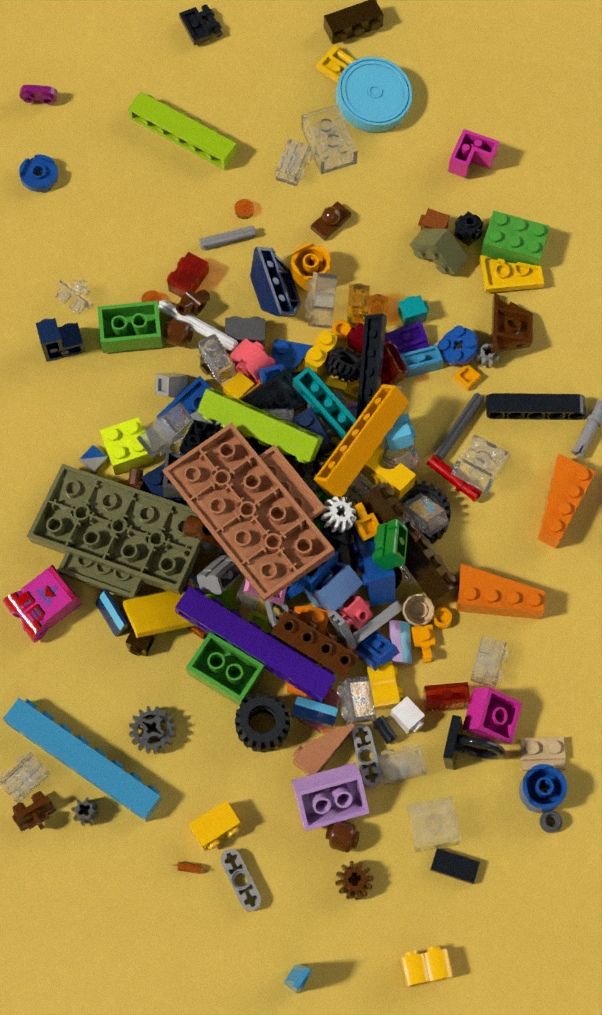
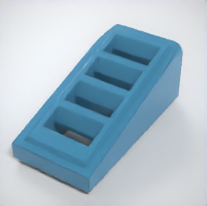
[284,964,311,993]

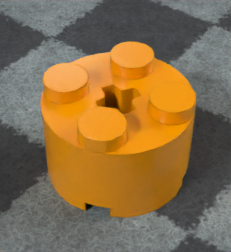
[291,243,331,291]

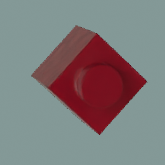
[347,323,364,355]

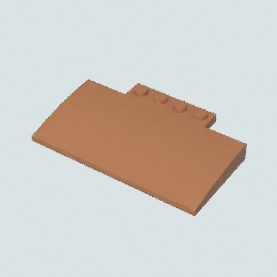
[162,423,335,601]

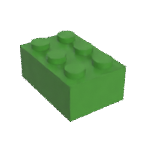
[481,210,550,266]
[98,301,163,353]
[186,632,265,706]

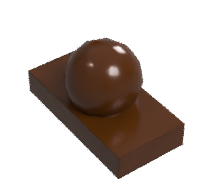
[311,201,351,241]

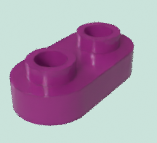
[19,85,58,104]

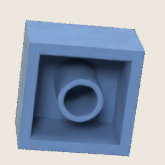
[303,562,363,612]

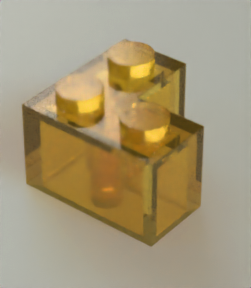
[347,283,389,325]

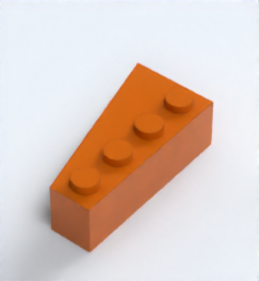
[538,453,596,548]

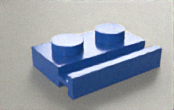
[355,631,400,671]

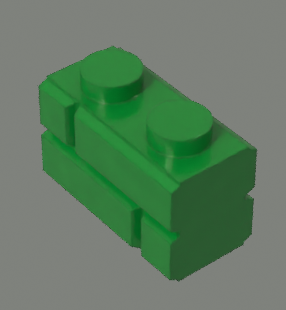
[372,519,408,571]

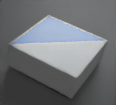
[79,445,109,474]

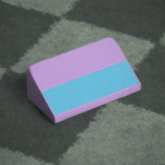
[388,620,412,665]

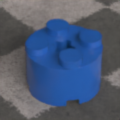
[519,764,567,813]

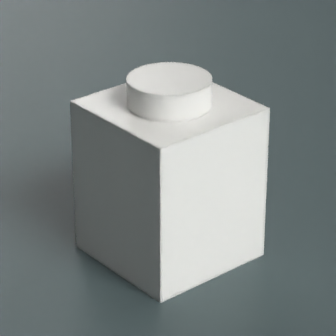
[390,696,425,734]

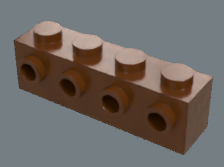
[271,609,359,679]

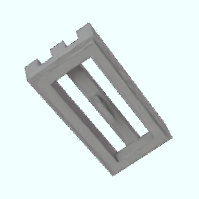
[328,610,357,649]

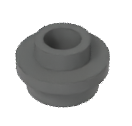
[539,811,562,833]

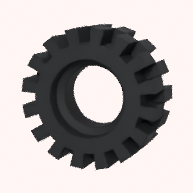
[326,347,361,382]

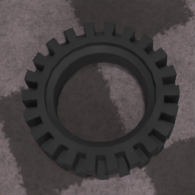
[399,480,451,544]

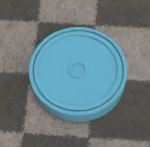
[335,57,412,133]

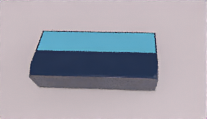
[96,589,130,637]
[291,696,339,729]

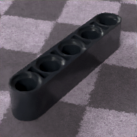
[486,393,586,420]

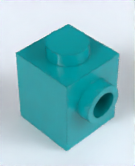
[397,295,429,327]

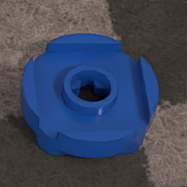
[19,154,59,193]
[438,325,479,366]

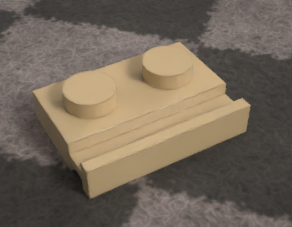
[519,737,567,771]

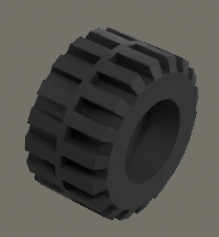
[235,693,290,752]

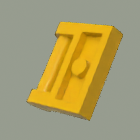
[316,45,355,83]

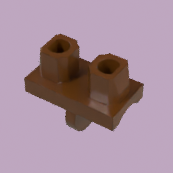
[12,791,56,831]

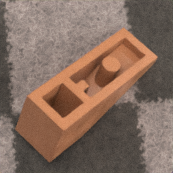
[293,723,355,776]

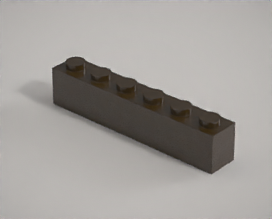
[358,482,459,603]

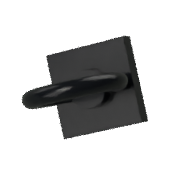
[443,715,505,770]

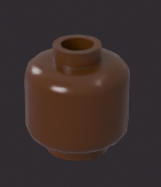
[163,319,194,347]
[326,821,360,853]

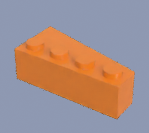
[456,564,545,619]

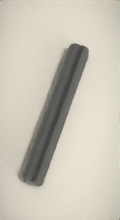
[434,393,484,460]

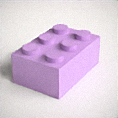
[291,763,369,831]

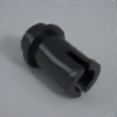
[372,715,398,744]

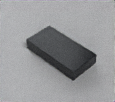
[430,848,480,885]

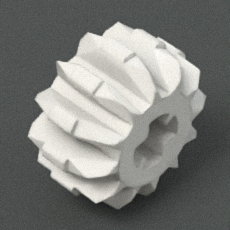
[320,496,357,533]

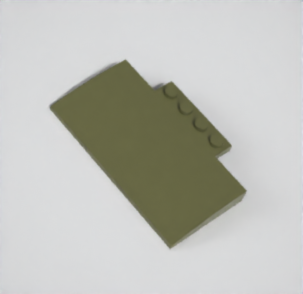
[27,464,204,599]

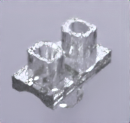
[55,279,93,315]

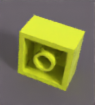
[99,417,154,475]

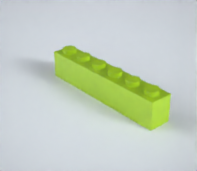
[128,92,237,170]
[197,388,324,464]

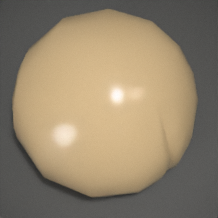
[402,594,435,626]

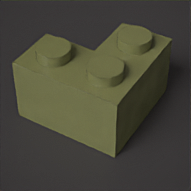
[410,228,468,274]

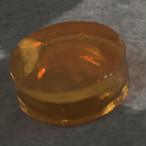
[235,199,254,219]
[142,290,162,305]

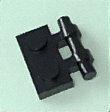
[179,4,223,46]

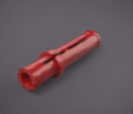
[426,454,482,502]

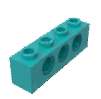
[292,366,356,441]

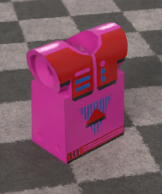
[2,565,82,643]

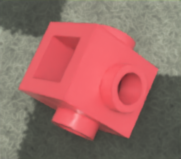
[338,595,373,630]

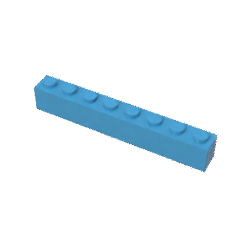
[3,698,162,822]

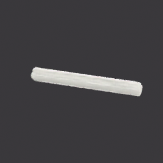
[158,300,238,351]

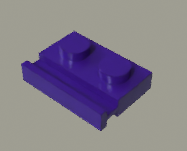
[385,321,430,362]

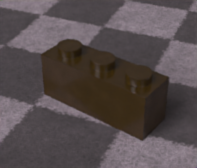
[324,0,384,44]

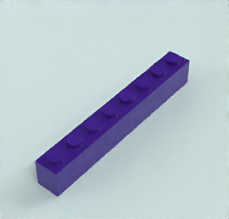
[175,586,336,703]

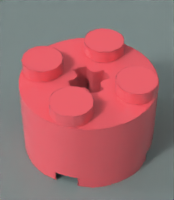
[227,339,276,386]

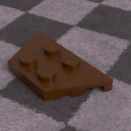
[491,294,533,353]

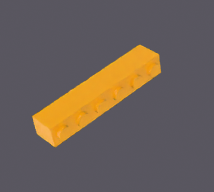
[313,384,409,498]

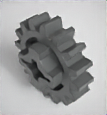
[129,706,176,754]

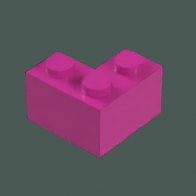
[448,129,499,178]

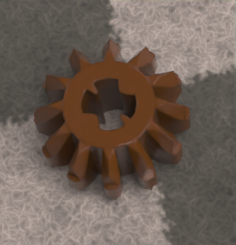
[335,861,374,901]

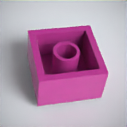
[462,687,522,744]

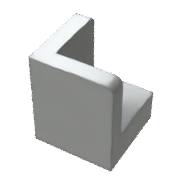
[155,373,188,397]

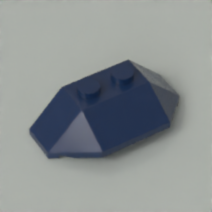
[250,247,301,317]

